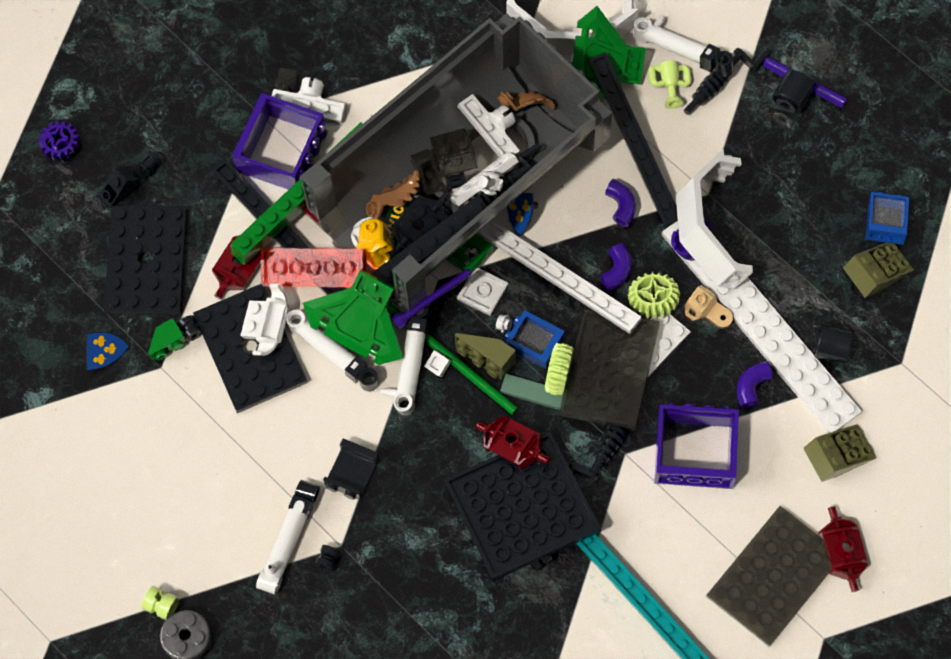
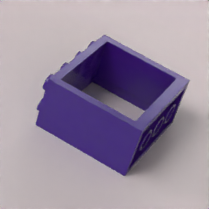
[232,93,328,190]
[654,403,739,489]

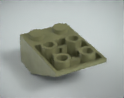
[843,243,914,298]
[455,333,516,380]
[803,424,876,482]

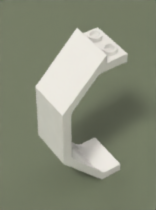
[507,0,639,56]
[676,149,753,289]

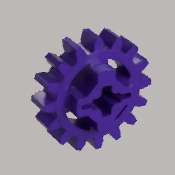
[38,121,80,160]

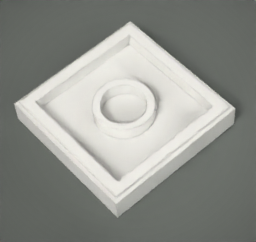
[457,267,509,316]

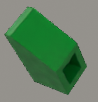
[148,318,186,362]

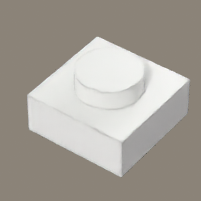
[424,350,451,377]

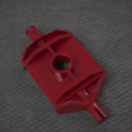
[212,235,266,300]
[475,416,551,469]
[818,506,869,593]

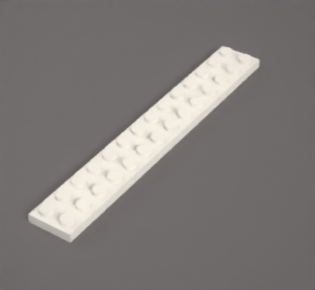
[661,221,862,433]

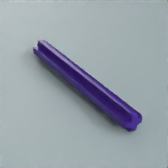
[763,57,847,107]

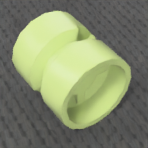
[142,586,179,620]

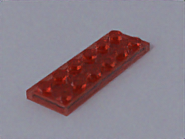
[261,248,366,287]

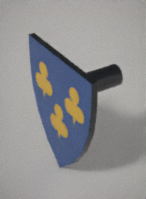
[507,193,538,236]
[86,332,129,370]

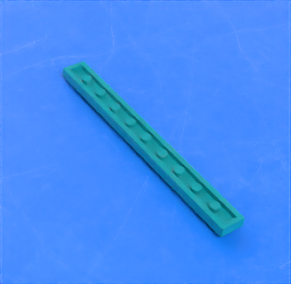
[576,534,709,659]

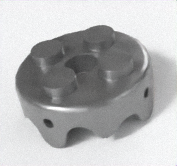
[160,610,212,659]

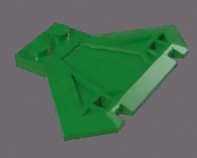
[572,6,646,100]
[303,270,404,365]

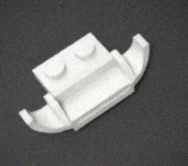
[240,284,289,356]

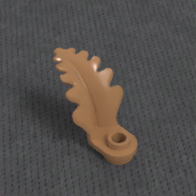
[497,91,555,112]
[366,170,420,219]

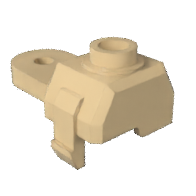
[684,285,733,329]

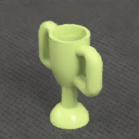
[648,61,692,109]

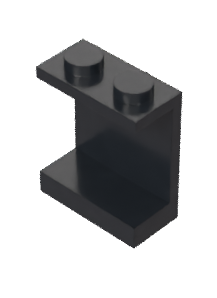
[323,438,380,500]

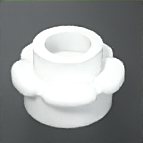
[496,315,512,333]

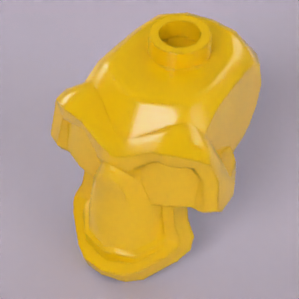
[356,218,393,270]

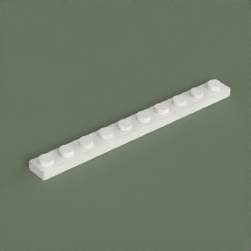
[478,220,642,334]

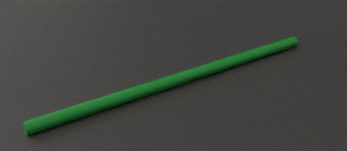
[327,254,518,415]

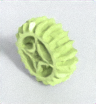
[628,271,680,320]
[545,343,574,395]

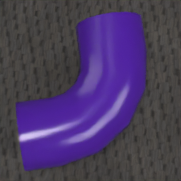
[605,178,637,227]
[600,243,632,292]
[737,361,772,408]

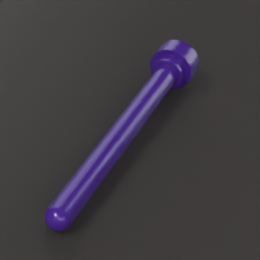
[391,269,472,330]

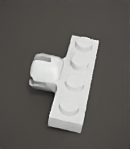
[272,77,346,123]
[457,94,520,158]
[449,152,519,206]

